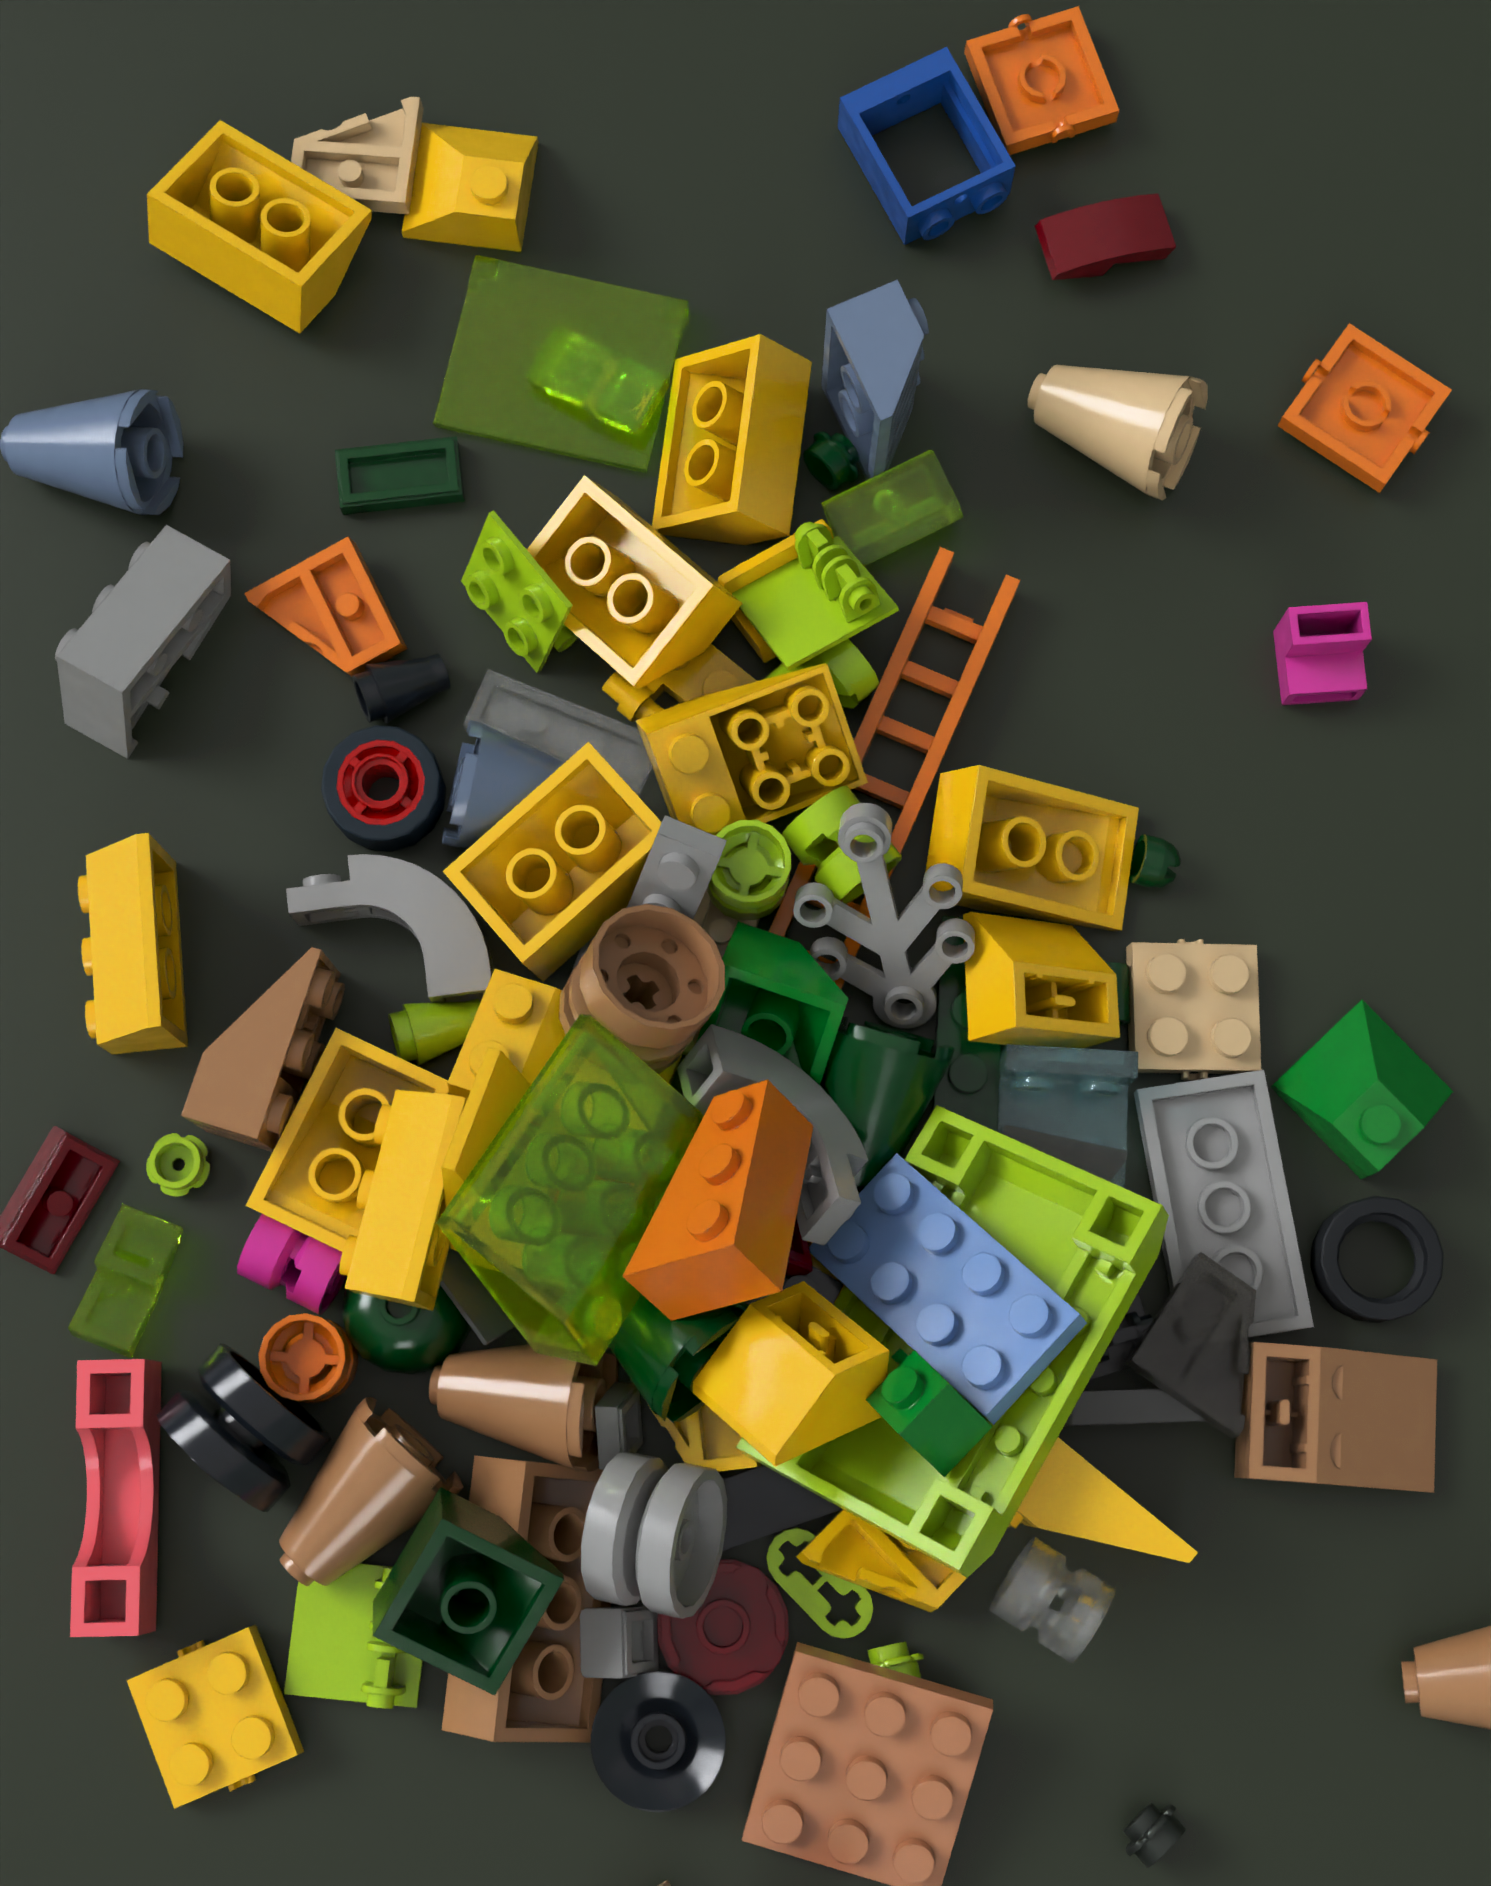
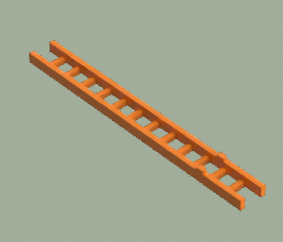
[627,547,1020,1253]

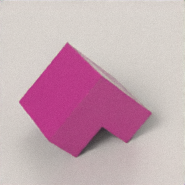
[1273,602,1372,705]

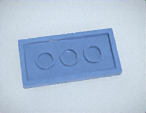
[809,1153,1087,1425]

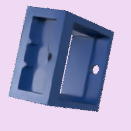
[838,47,1016,245]

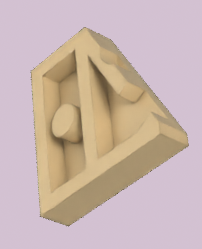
[291,97,424,214]

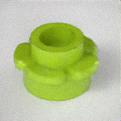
[146,1133,211,1197]
[867,1642,924,1678]

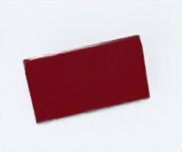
[0,1126,120,1275]

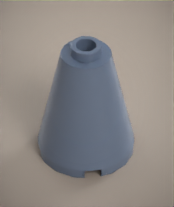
[0,389,184,515]
[442,720,565,847]

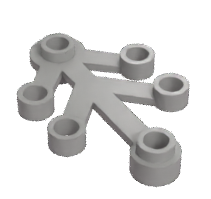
[793,803,975,1029]

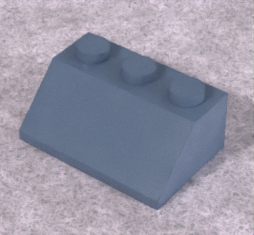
[821,279,929,491]

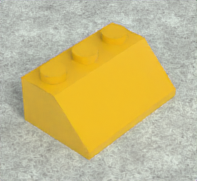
[147,120,372,334]
[652,334,812,545]
[527,475,743,689]
[443,741,662,982]
[78,833,188,1055]
[339,1090,467,1311]

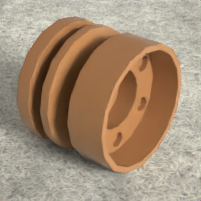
[559,904,725,1079]

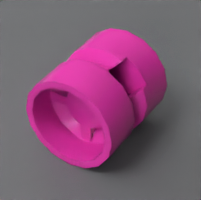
[237,1214,347,1315]

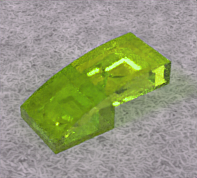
[525,325,670,437]
[68,1204,183,1358]

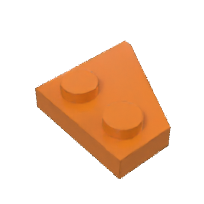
[245,536,408,677]

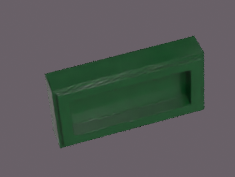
[335,436,465,515]

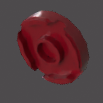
[657,1559,789,1695]

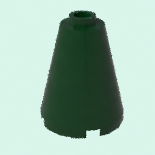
[824,1016,955,1194]
[572,1244,744,1423]

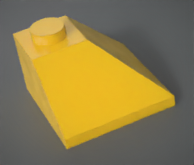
[402,123,539,252]

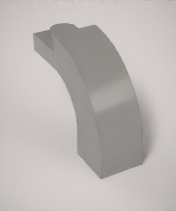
[286,854,494,1003]
[677,1024,868,1246]

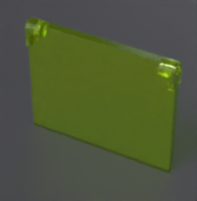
[433,255,689,473]

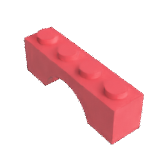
[70,1359,162,1637]

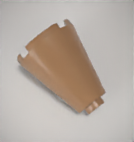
[429,1336,618,1472]
[279,1397,464,1586]
[1401,1625,1491,1730]

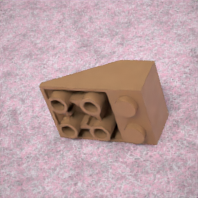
[181,947,345,1152]
[1234,1342,1437,1493]

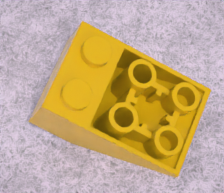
[635,663,868,836]

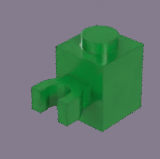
[866,1348,993,1477]

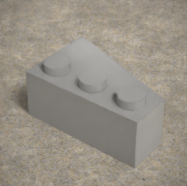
[55,525,231,759]

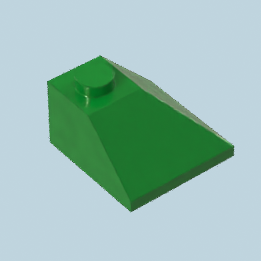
[696,921,849,1085]
[1270,999,1454,1180]

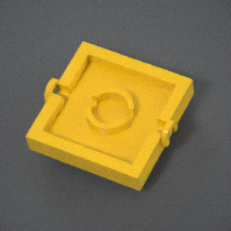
[126,1624,304,1809]

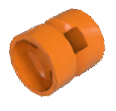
[258,1313,359,1403]

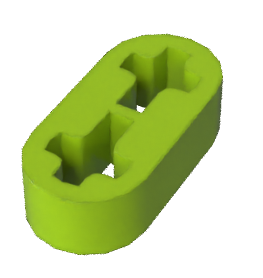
[766,1527,873,1639]

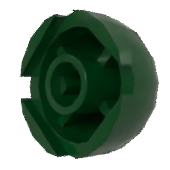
[341,1285,471,1375]

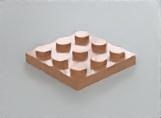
[741,1642,993,1886]

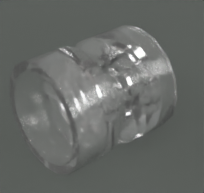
[989,1537,1116,1663]

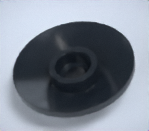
[591,1671,726,1812]

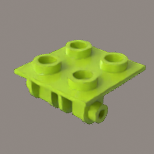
[461,510,577,673]
[732,522,899,671]
[284,1563,423,1709]

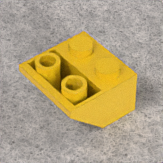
[963,912,1120,1052]
[692,1281,889,1467]

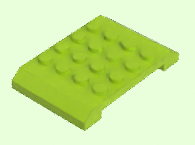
[736,1105,1169,1578]

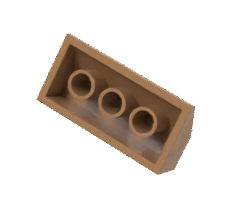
[441,1455,611,1743]

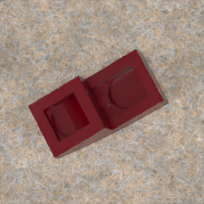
[1035,193,1176,280]

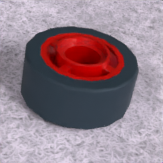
[321,725,446,852]

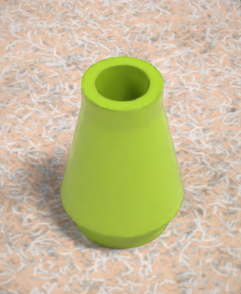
[388,998,480,1066]

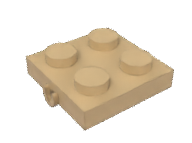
[1126,939,1262,1081]

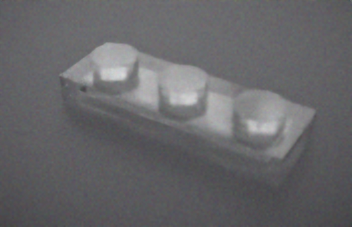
[463,669,652,797]

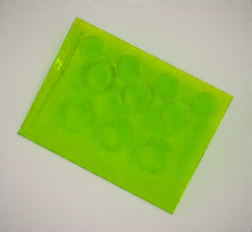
[436,1014,703,1366]

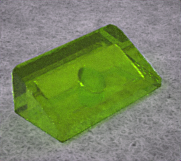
[821,449,963,566]

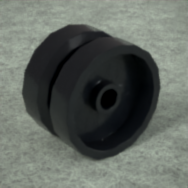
[156,1343,332,1512]

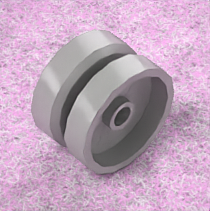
[581,1452,727,1619]

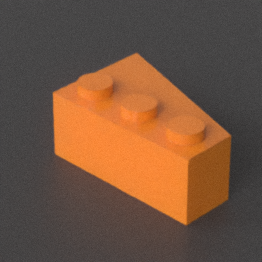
[622,1079,814,1321]

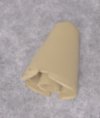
[1028,365,1208,501]

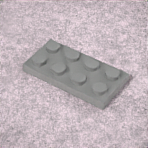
[1134,1070,1314,1348]

